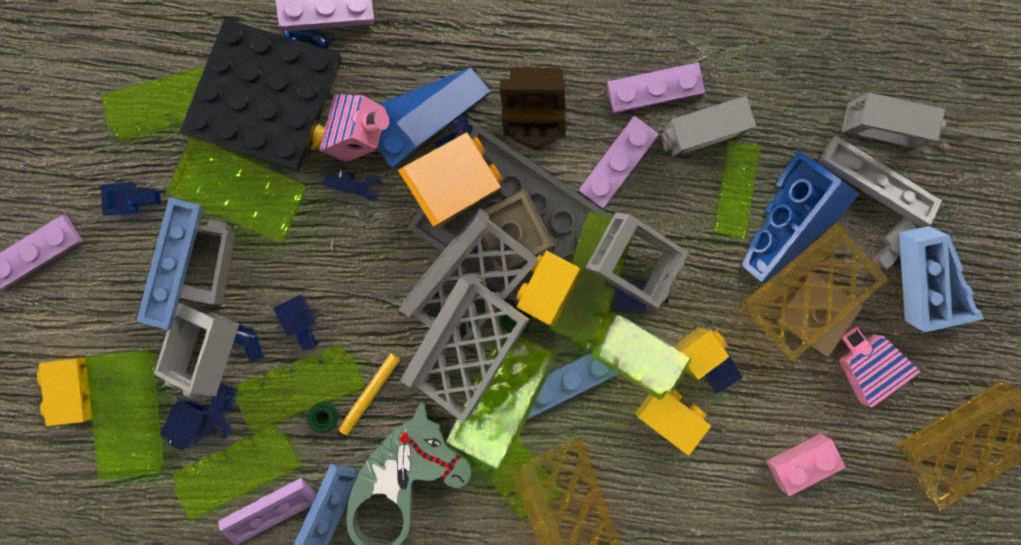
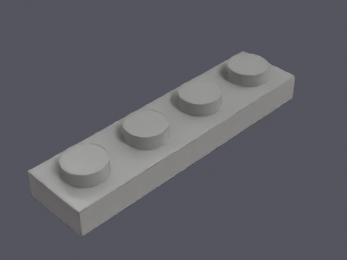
[818,136,942,228]

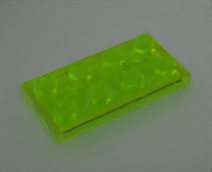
[166,138,308,243]
[446,329,557,471]
[85,349,164,480]

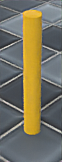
[338,353,401,436]

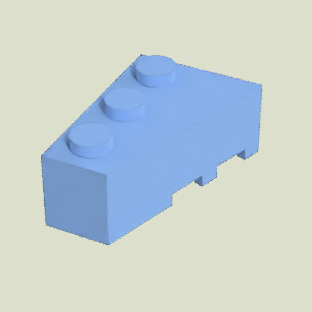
[899,226,984,333]

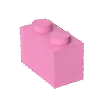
[766,433,846,496]

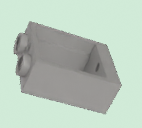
[841,92,946,149]
[660,96,756,157]
[585,212,689,308]
[180,220,236,305]
[154,303,239,399]

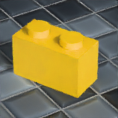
[516,250,584,326]
[669,327,730,380]
[37,357,96,426]
[635,385,711,456]

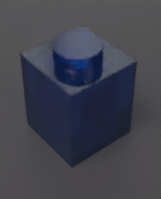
[160,397,213,450]

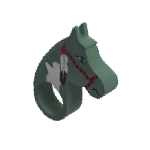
[347,402,473,545]

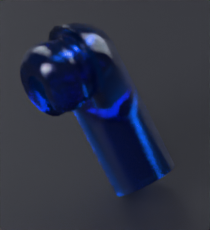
[283,29,331,49]
[434,116,473,148]
[233,324,264,362]

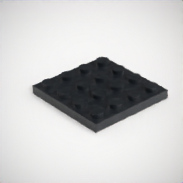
[179,18,342,172]

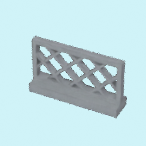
[399,208,538,346]
[401,274,530,423]

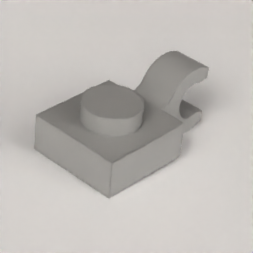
[871,218,918,269]

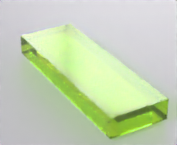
[713,141,761,238]

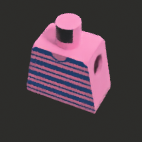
[320,94,389,162]
[839,327,920,408]

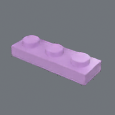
[276,0,374,32]
[607,62,705,114]
[578,116,659,209]
[0,215,83,290]
[218,478,316,545]

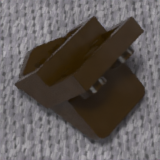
[499,67,567,151]

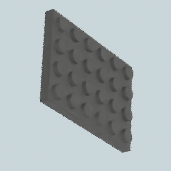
[407,125,613,333]

